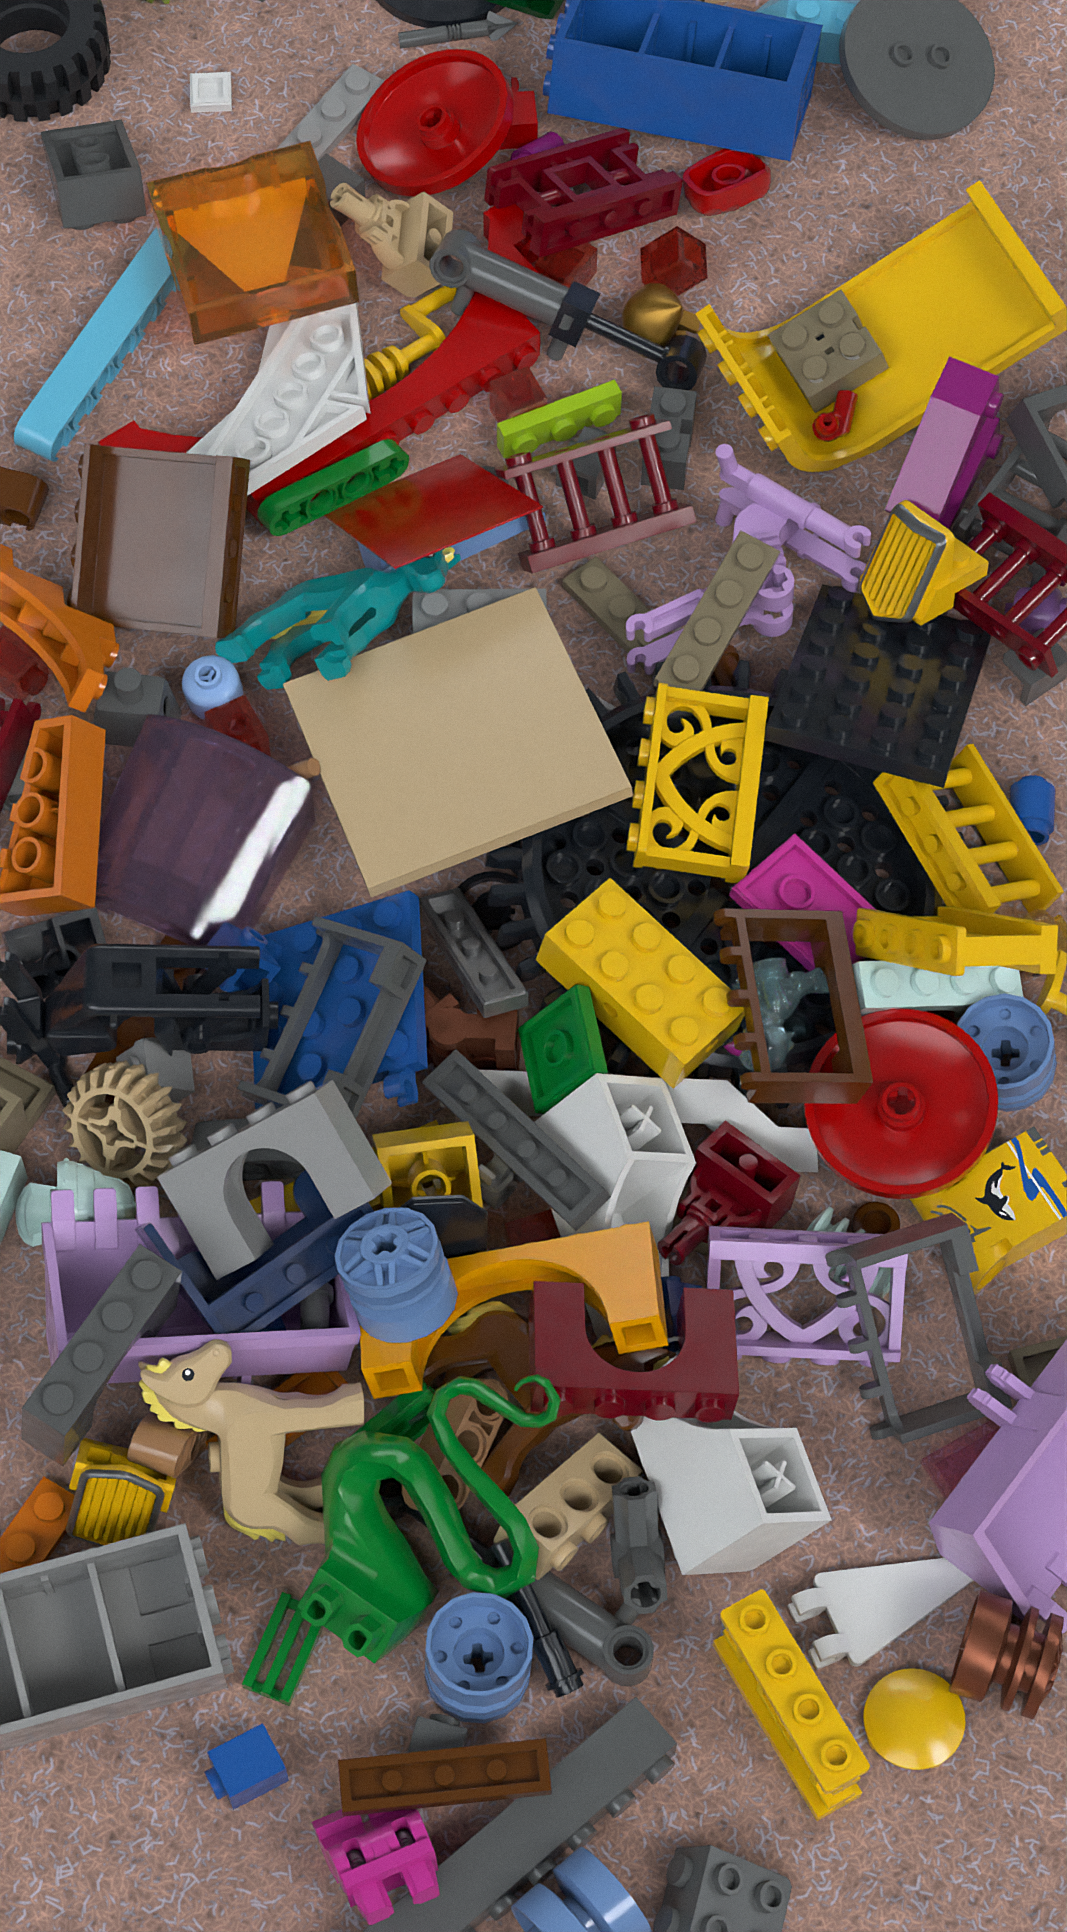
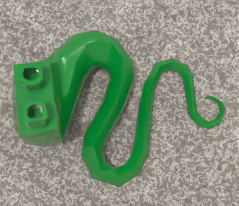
[297,1374,561,1664]

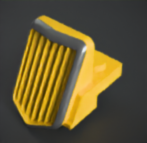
[860,500,989,626]
[66,1438,176,1546]

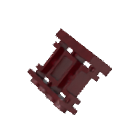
[484,128,683,258]

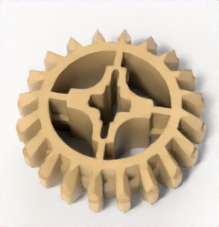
[62,1060,187,1189]

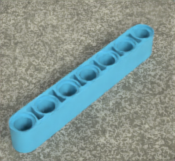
[14,224,200,462]

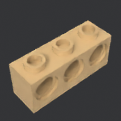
[493,1433,643,1580]

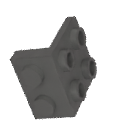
[654,1845,792,1932]

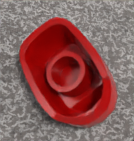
[682,148,772,216]

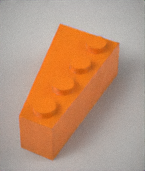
[0,715,106,916]

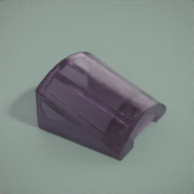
[95,714,315,945]

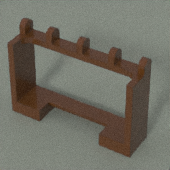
[713,909,873,1104]

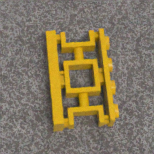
[712,1589,870,1821]

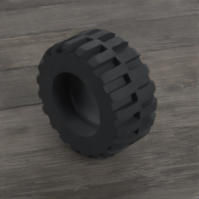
[0,0,111,122]

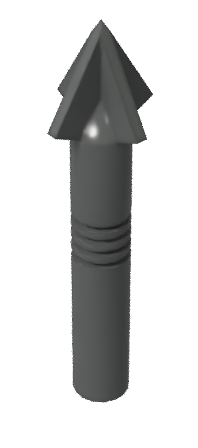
[398,11,518,49]

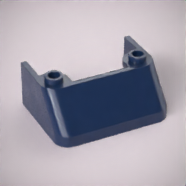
[135,1169,374,1334]

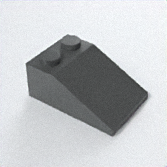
[40,119,147,230]

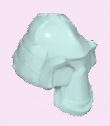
[15,1158,136,1247]

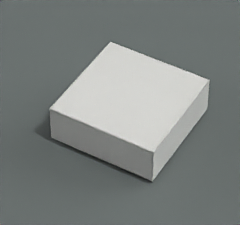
[190,72,232,113]

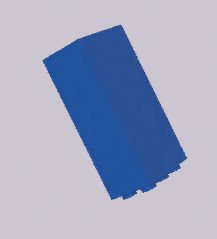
[543,0,823,161]

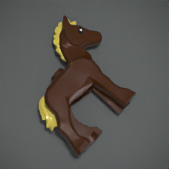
[423,1301,677,1497]

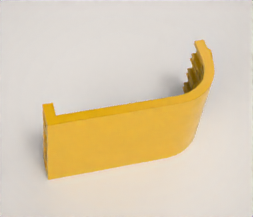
[695,180,1067,472]

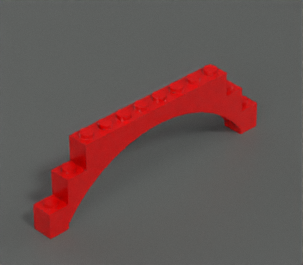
[98,204,540,526]

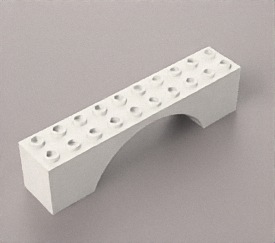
[534,1073,831,1575]

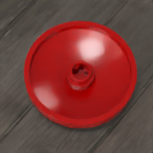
[356,49,514,197]
[804,1008,998,1199]

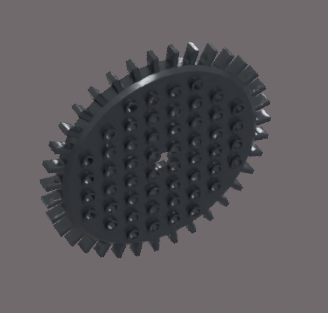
[485,660,965,1109]

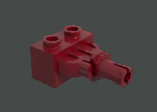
[657,1120,801,1266]

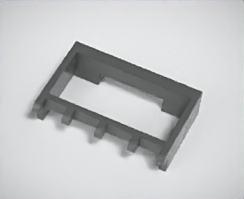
[1006,384,1067,509]
[237,916,427,1119]
[825,1212,1012,1444]

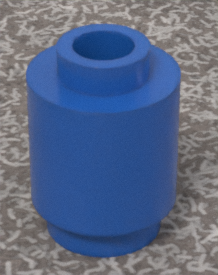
[1009,775,1056,846]

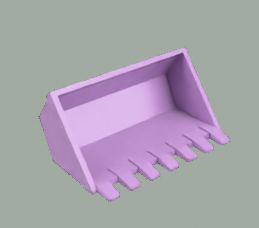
[41,1181,361,1385]

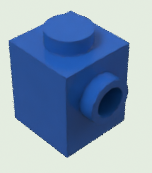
[205,922,281,992]
[204,1723,289,1810]

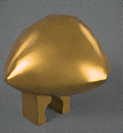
[622,283,700,358]

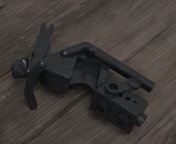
[0,944,278,1108]

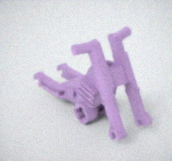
[626,444,871,675]

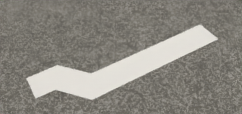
[435,1068,818,1172]

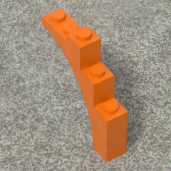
[0,544,119,713]

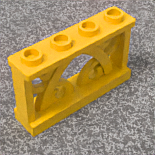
[626,682,769,884]
[853,906,1058,976]

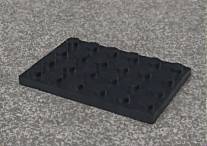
[764,584,992,788]

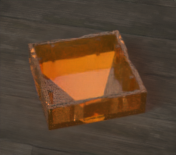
[146,141,359,345]

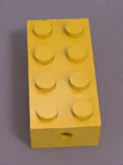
[536,878,744,1089]

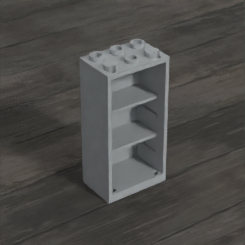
[0,1523,234,1751]

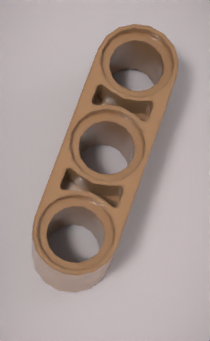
[402,1378,508,1511]
[127,1412,210,1478]

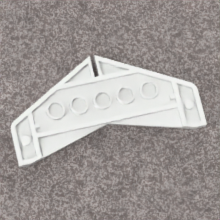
[186,267,371,496]

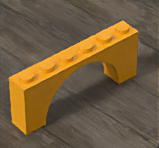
[360,1221,668,1399]

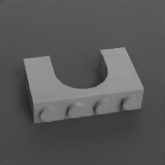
[157,1079,392,1280]

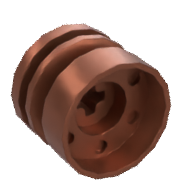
[949,1589,1064,1720]

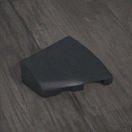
[1,906,107,999]

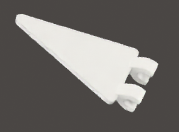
[788,1558,974,1670]

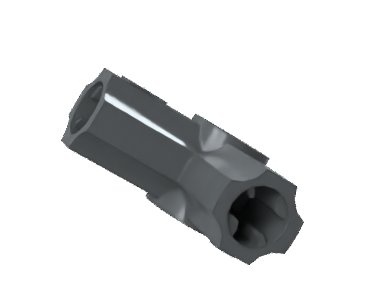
[610,1477,668,1614]

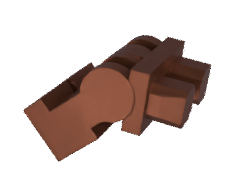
[424,986,521,1071]

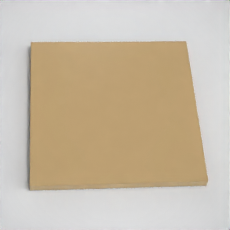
[283,587,633,897]

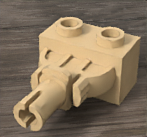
[330,183,454,297]

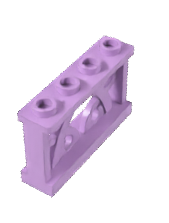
[706,1226,908,1367]

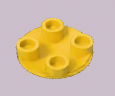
[863,1668,966,1770]

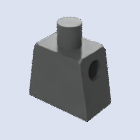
[93,668,182,751]

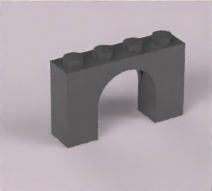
[21,1244,182,1466]

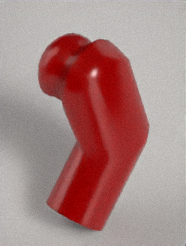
[812,390,858,442]

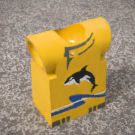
[910,1126,1067,1295]

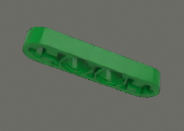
[257,439,409,536]

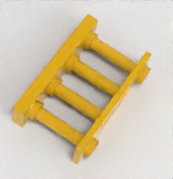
[873,744,1064,919]

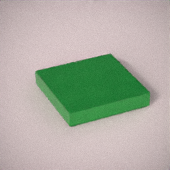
[518,984,608,1114]

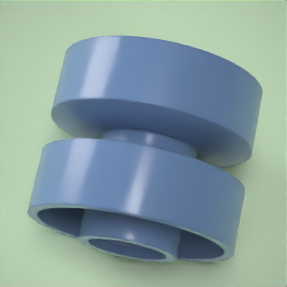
[511,1847,652,1932]

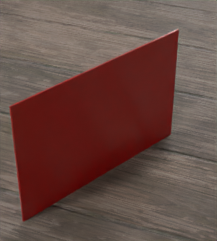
[324,454,544,569]

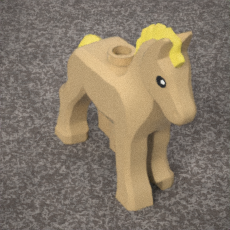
[138,1339,364,1545]

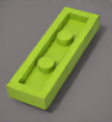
[497,379,622,458]

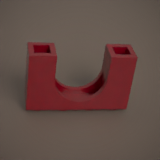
[528,1281,739,1423]

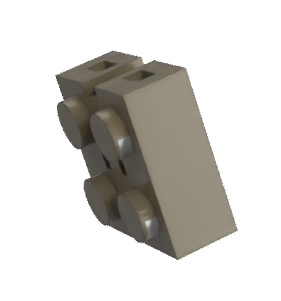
[768,290,889,413]

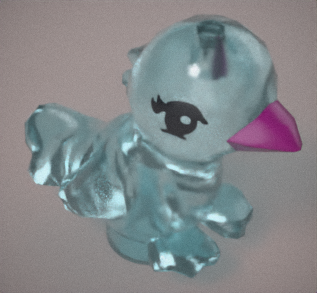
[724,958,829,1072]

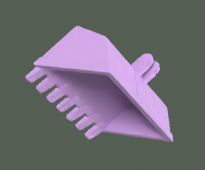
[929,1339,1067,1634]

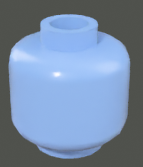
[182,655,244,722]

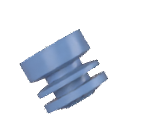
[957,993,1057,1112]
[334,1208,458,1343]
[425,1592,533,1724]

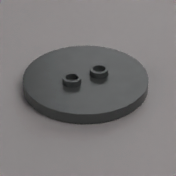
[839,0,995,140]

